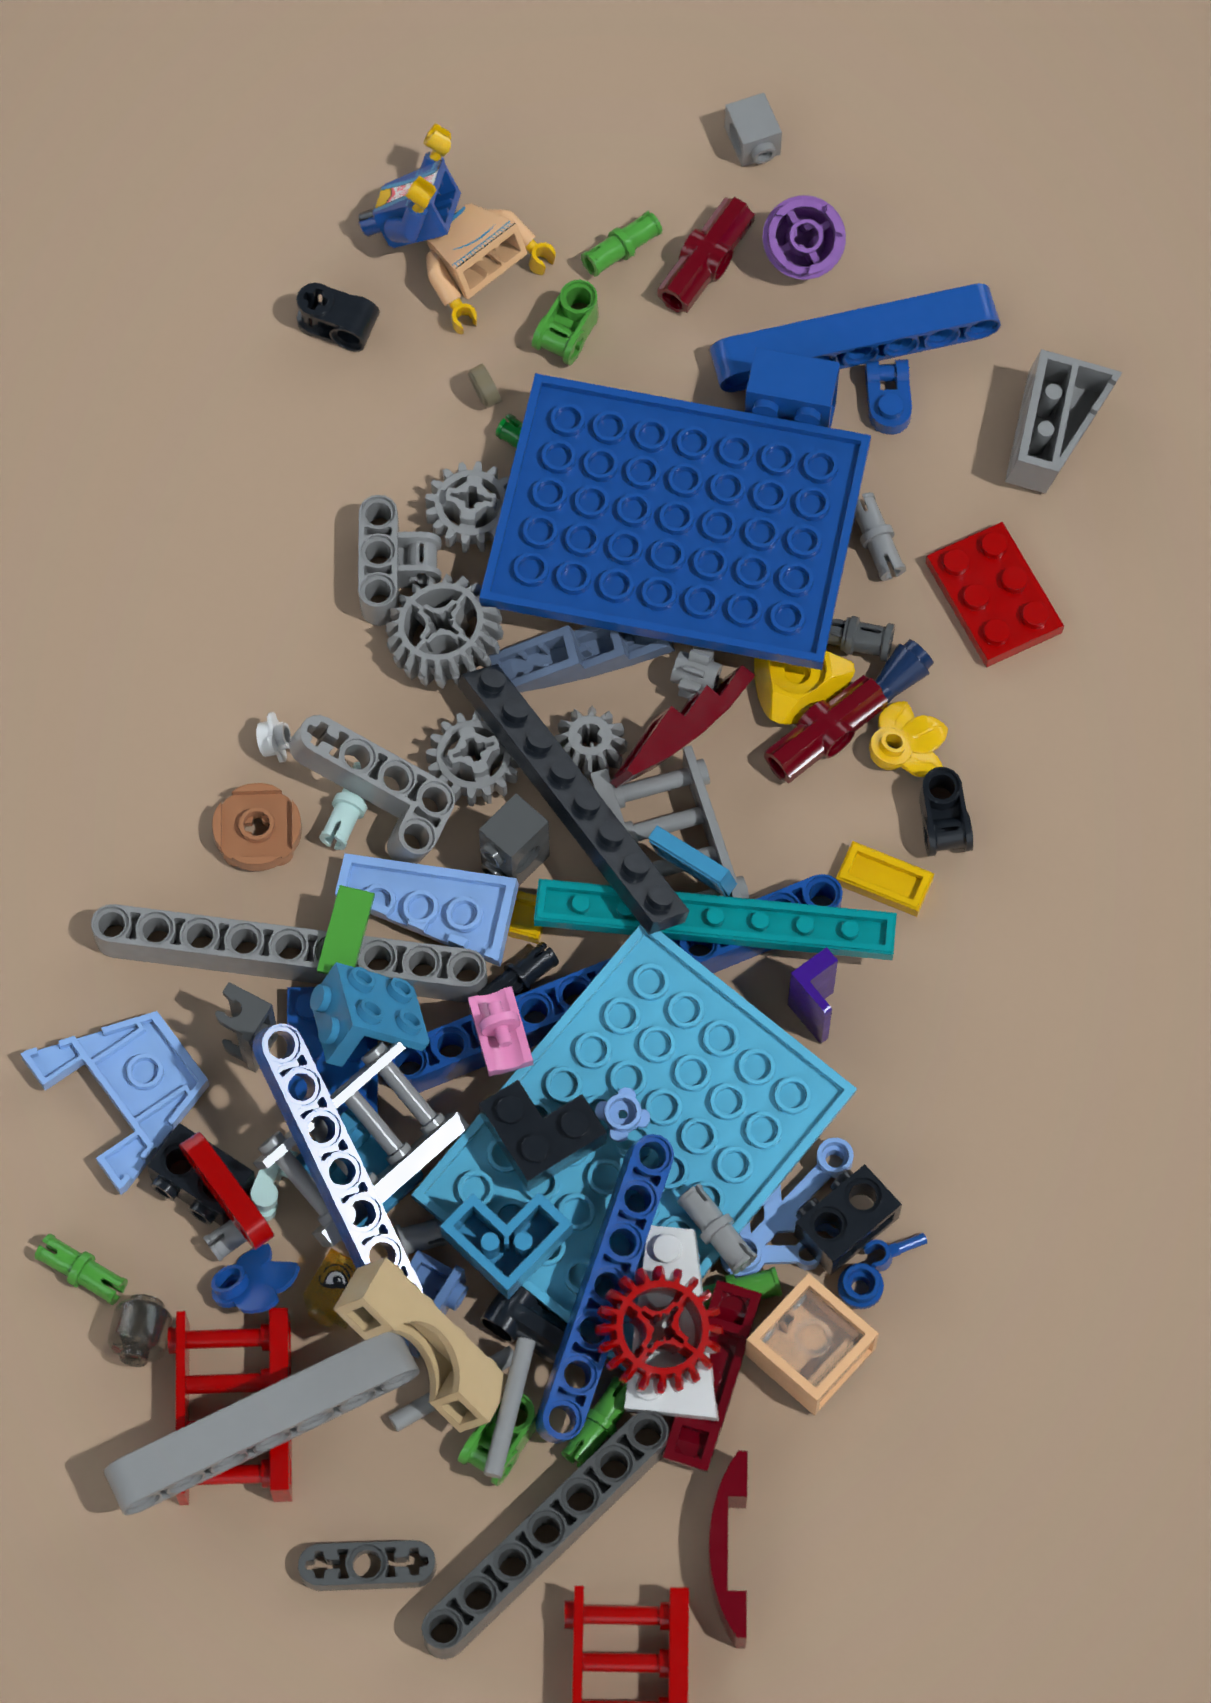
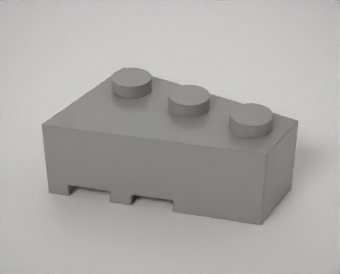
[1005,349,1123,493]

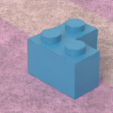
[440,1192,573,1299]

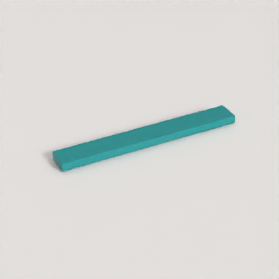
[534,879,897,961]

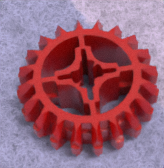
[595,1266,723,1395]

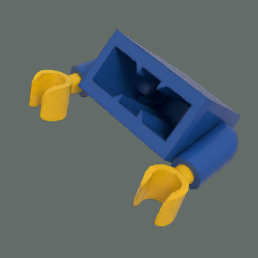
[359,124,461,248]

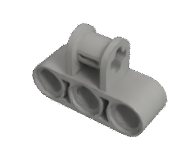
[358,495,442,626]

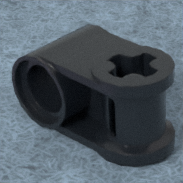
[296,283,380,352]
[919,767,973,857]

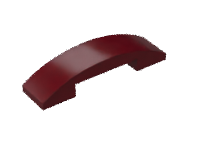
[662,1280,762,1473]
[708,1450,748,1648]

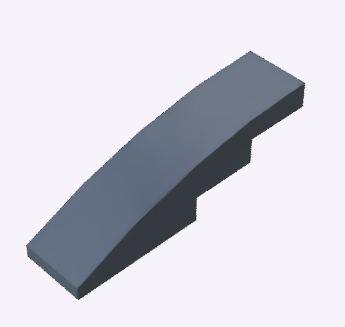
[489,625,675,692]

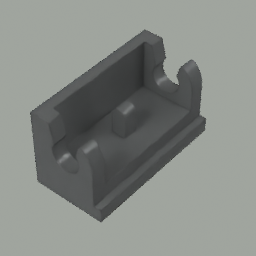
[215,982,279,1073]

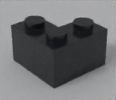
[479,1080,607,1191]

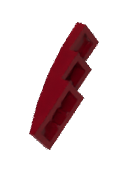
[610,665,755,788]

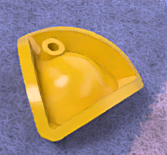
[754,651,855,724]

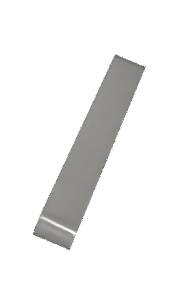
[104,1332,420,1515]

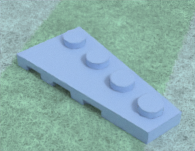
[335,853,519,967]

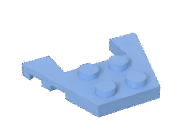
[21,1011,209,1195]

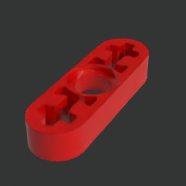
[179,1132,274,1250]

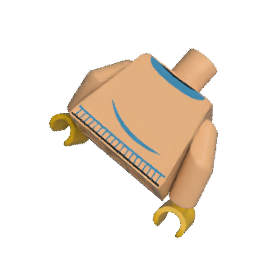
[426,204,556,334]

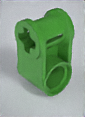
[531,280,599,365]
[458,1394,536,1487]

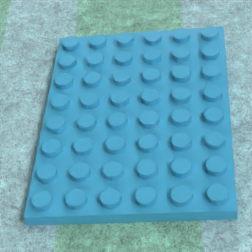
[411,924,857,1372]

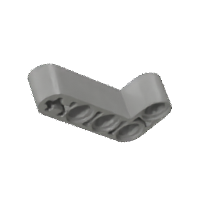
[289,715,455,864]

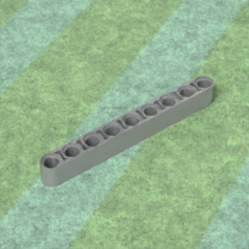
[91,904,488,1002]

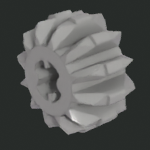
[554,706,627,782]

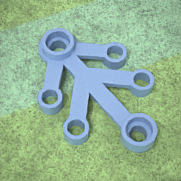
[720,1138,854,1278]

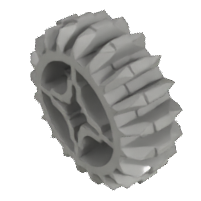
[386,573,504,689]

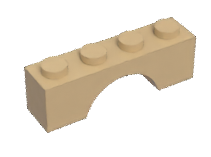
[333,1257,508,1433]

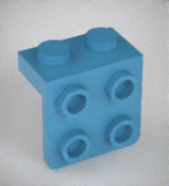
[310,962,430,1067]

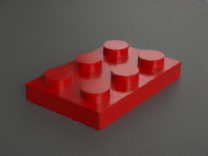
[926,521,1064,668]

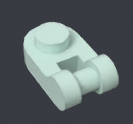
[250,1148,298,1221]

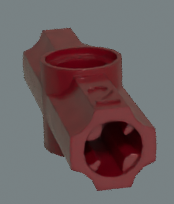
[657,197,755,313]
[764,675,888,784]

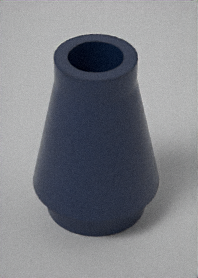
[874,639,934,703]

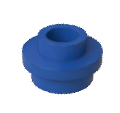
[837,1263,884,1309]

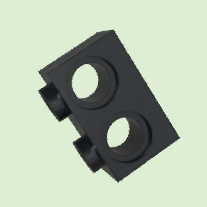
[147,1123,256,1226]
[794,1164,902,1276]

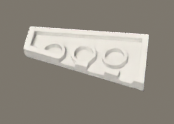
[624,1225,719,1421]

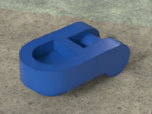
[865,359,912,435]

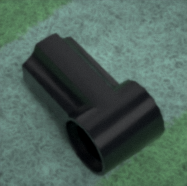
[480,1286,567,1365]

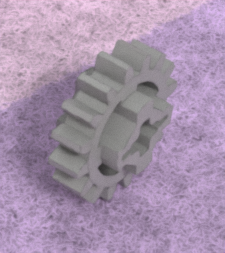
[425,461,509,553]
[426,711,520,806]

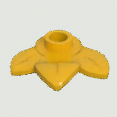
[869,701,948,777]

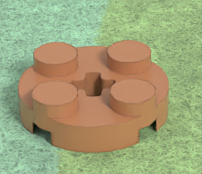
[212,783,302,871]

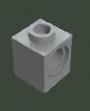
[725,93,782,167]

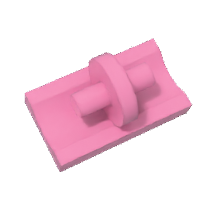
[468,986,533,1077]

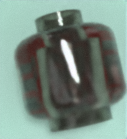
[108,1294,173,1367]

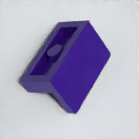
[788,947,838,1044]

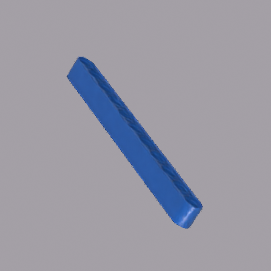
[392,874,843,1093]

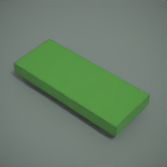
[317,885,375,975]

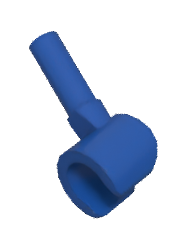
[864,1233,927,1272]

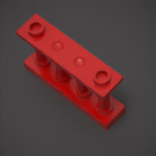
[168,1307,292,1505]
[564,1586,689,1703]

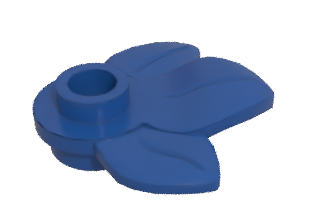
[211,1244,300,1314]

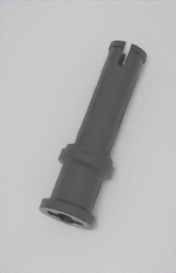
[828,616,895,662]

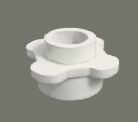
[256,712,292,763]

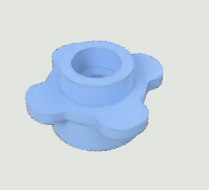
[595,1088,650,1142]

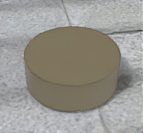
[468,364,501,408]

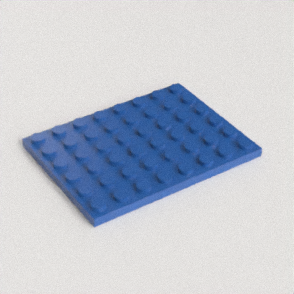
[479,373,871,670]

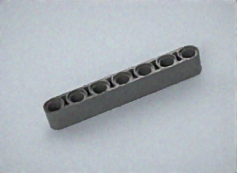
[421,1410,669,1659]

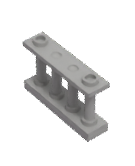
[590,745,749,899]
[253,1041,470,1247]

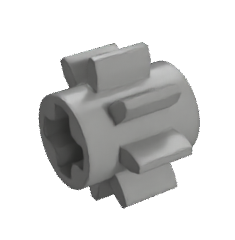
[670,646,722,699]

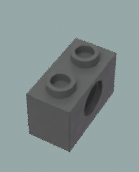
[479,793,550,886]

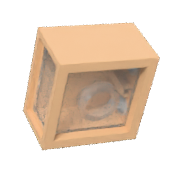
[745,1273,879,1416]

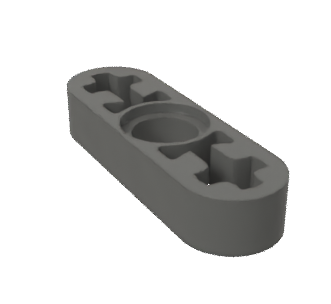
[298,1540,436,1591]

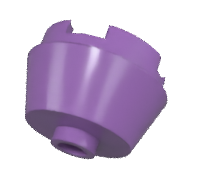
[763,195,846,280]

